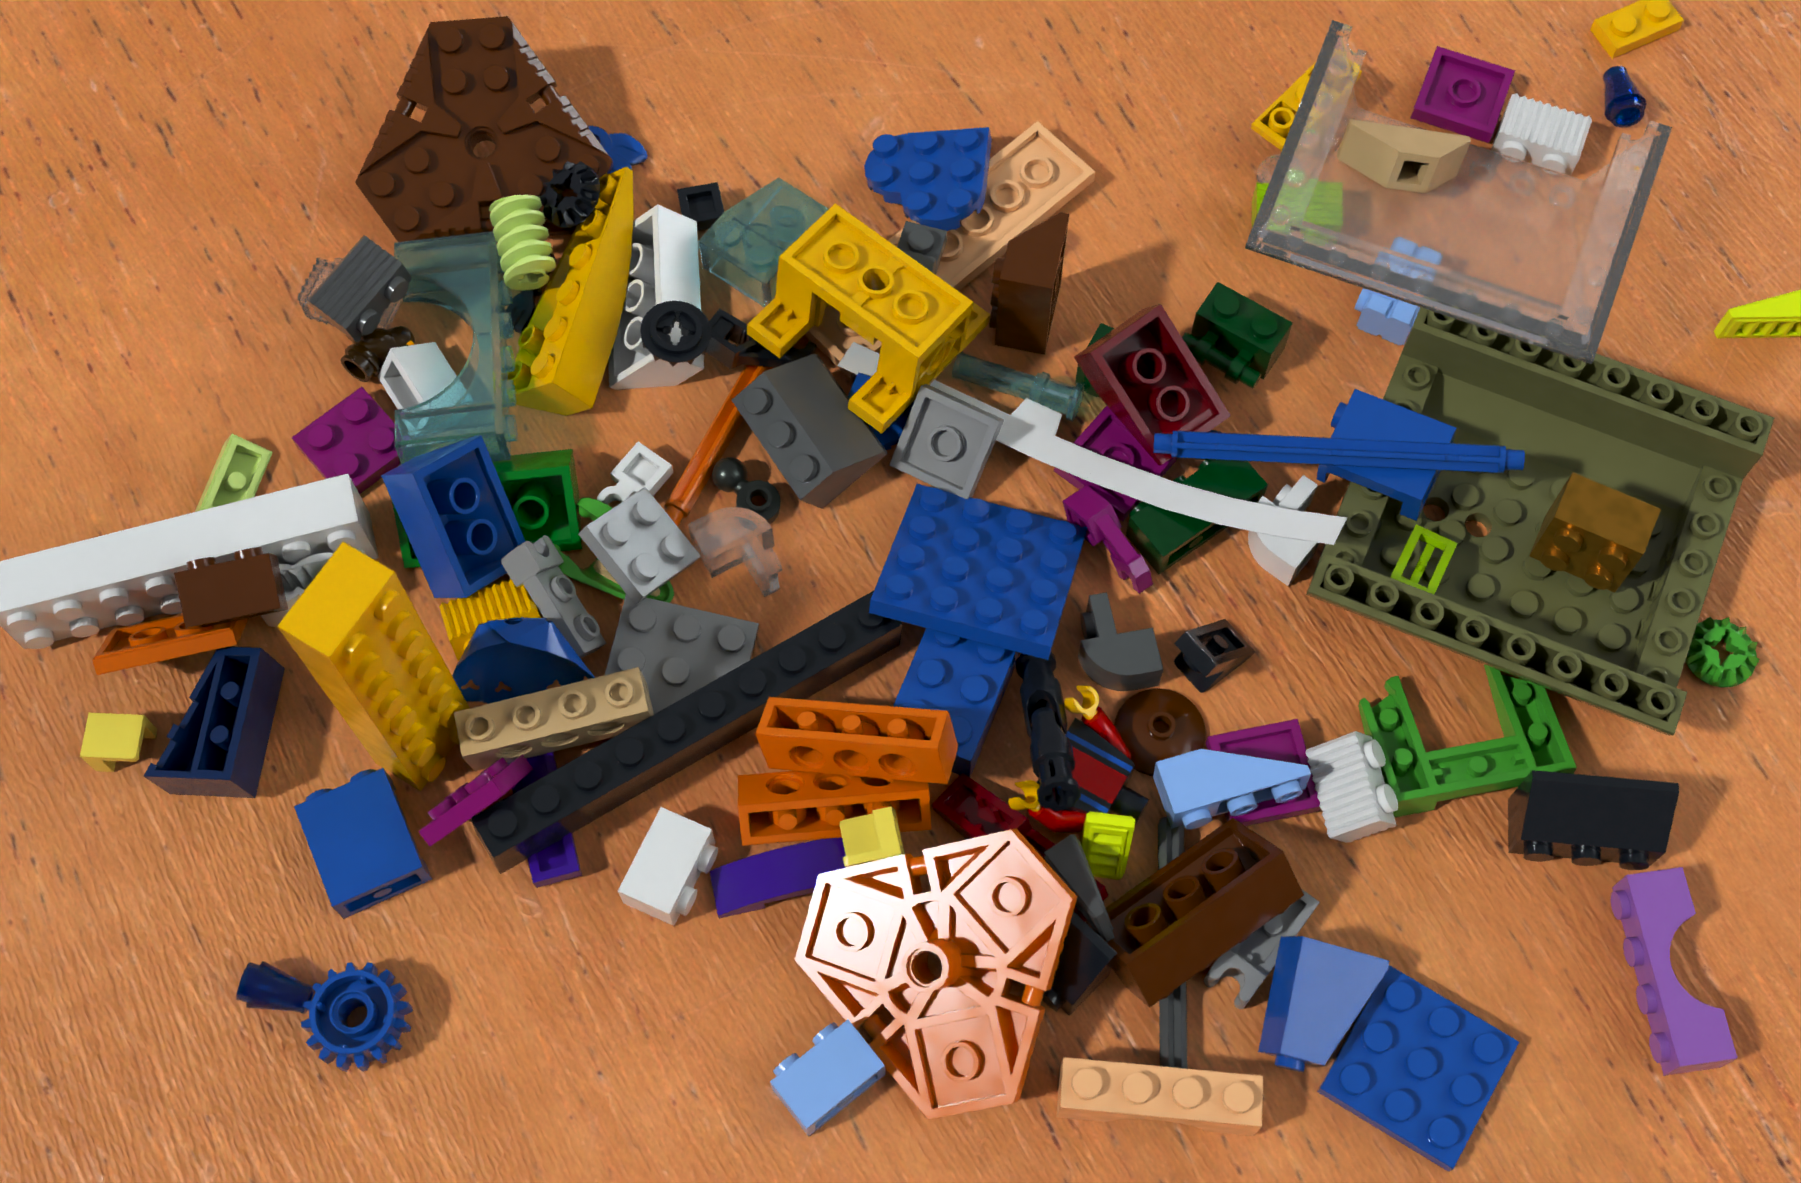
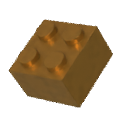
[1529,472,1661,593]

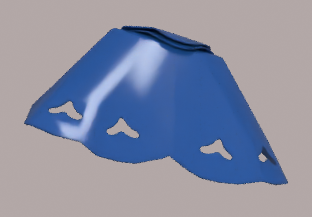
[452,617,595,704]

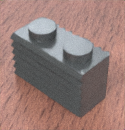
[307,235,412,342]

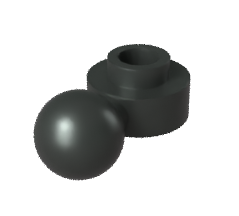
[712,457,781,528]

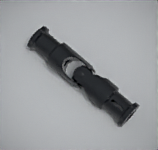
[1015,652,1081,811]

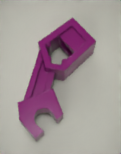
[1062,485,1153,594]

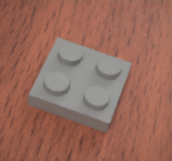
[889,384,1004,499]
[578,487,701,605]

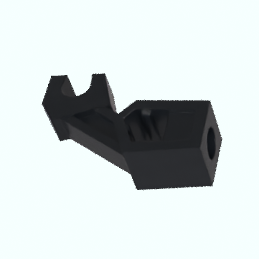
[706,308,817,370]

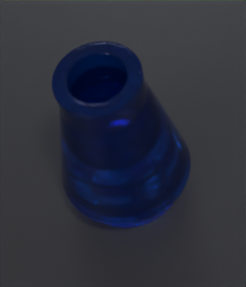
[1603,66,1647,128]
[236,961,314,1014]

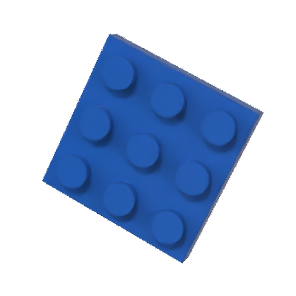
[1317,965,1519,1172]

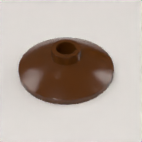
[1114,689,1206,776]

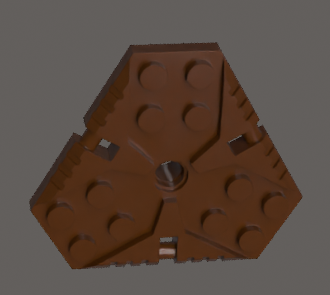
[355,16,614,249]

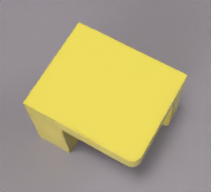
[80,712,158,772]
[839,806,905,868]

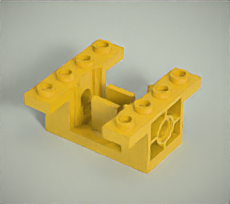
[747,203,991,434]

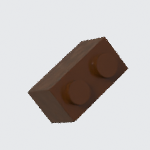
[174,547,288,629]

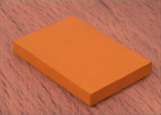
[92,614,249,675]

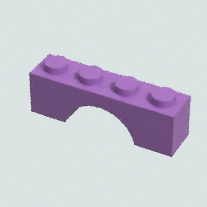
[1611,867,1737,1076]

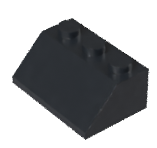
[1508,770,1679,870]
[1042,911,1117,1016]

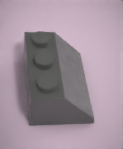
[732,354,888,509]

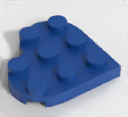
[864,127,992,231]

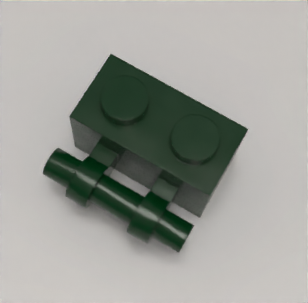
[1182,282,1293,389]

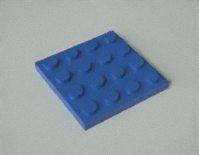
[869,484,1087,660]

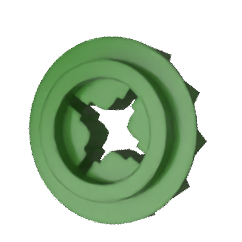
[1685,617,1760,687]

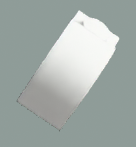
[1248,475,1319,586]

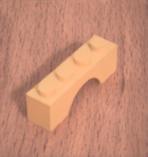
[1056,1057,1263,1136]

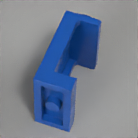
[1316,389,1456,521]
[294,768,432,919]

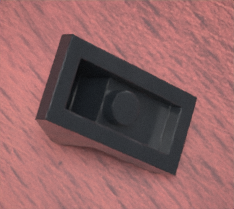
[1174,619,1255,693]

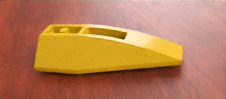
[502,166,634,416]

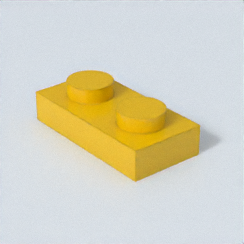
[1590,0,1684,59]

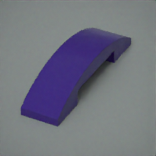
[709,837,846,918]

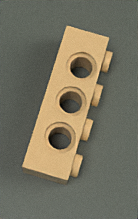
[454,667,654,771]

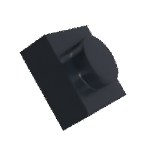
[677,182,727,231]

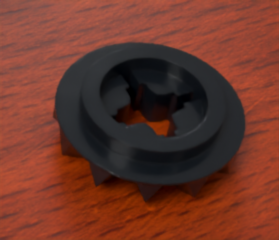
[540,161,600,228]
[640,301,711,367]

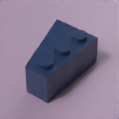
[144,647,285,798]

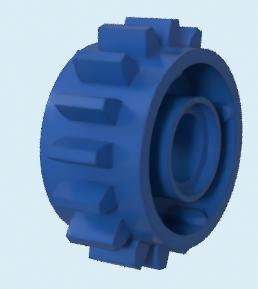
[301,962,413,1072]

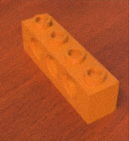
[755,697,959,784]
[738,771,931,846]

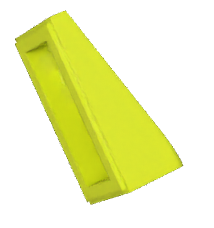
[1714,290,1801,338]
[1080,811,1135,880]

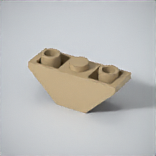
[1337,119,1471,194]

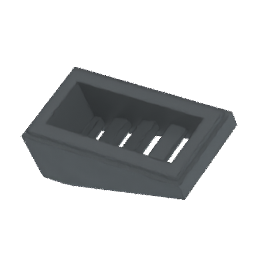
[1044,834,1115,943]

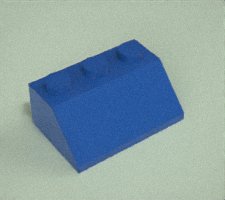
[381,435,525,598]

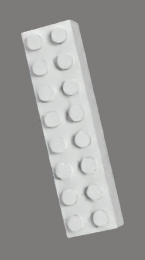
[0,474,379,649]

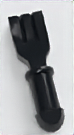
[499,253,556,333]

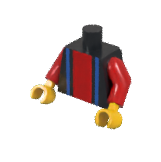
[1008,685,1149,833]

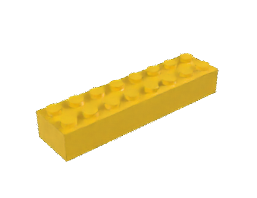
[277,542,470,791]

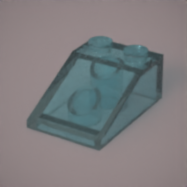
[699,177,828,307]

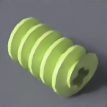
[489,195,556,291]

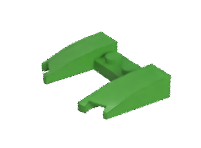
[1358,664,1577,817]

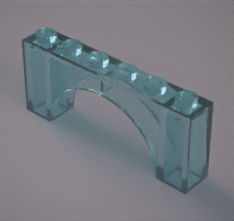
[394,231,518,464]

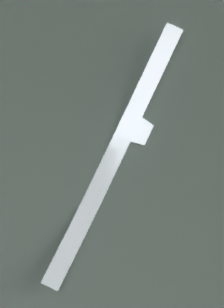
[837,342,1347,545]

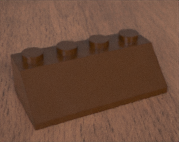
[1086,818,1304,1008]

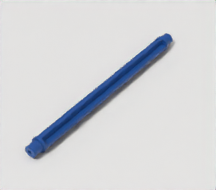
[1153,431,1525,473]

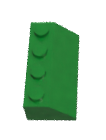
[392,449,582,568]

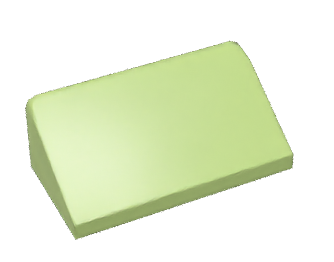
[195,434,273,512]

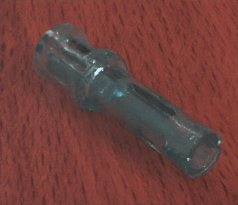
[952,352,1085,422]

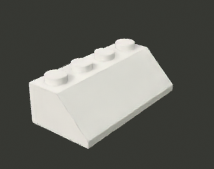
[608,204,704,390]

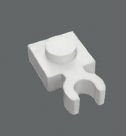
[597,441,674,505]

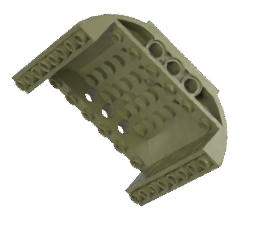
[1306,292,1774,736]

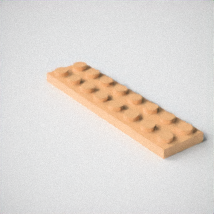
[805,121,1095,379]

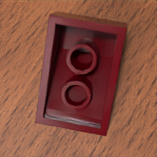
[1074,304,1231,465]

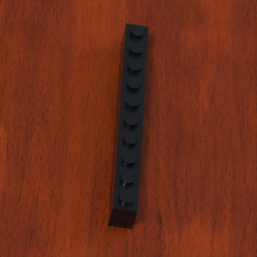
[470,591,903,874]

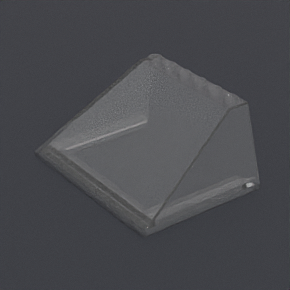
[1245,20,1672,364]

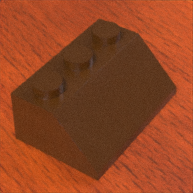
[989,212,1070,355]

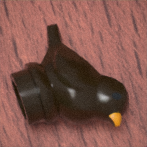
[341,326,415,382]

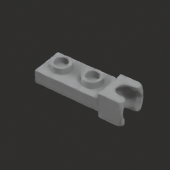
[501,535,607,658]
[1204,890,1320,1009]

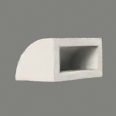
[378,342,476,441]

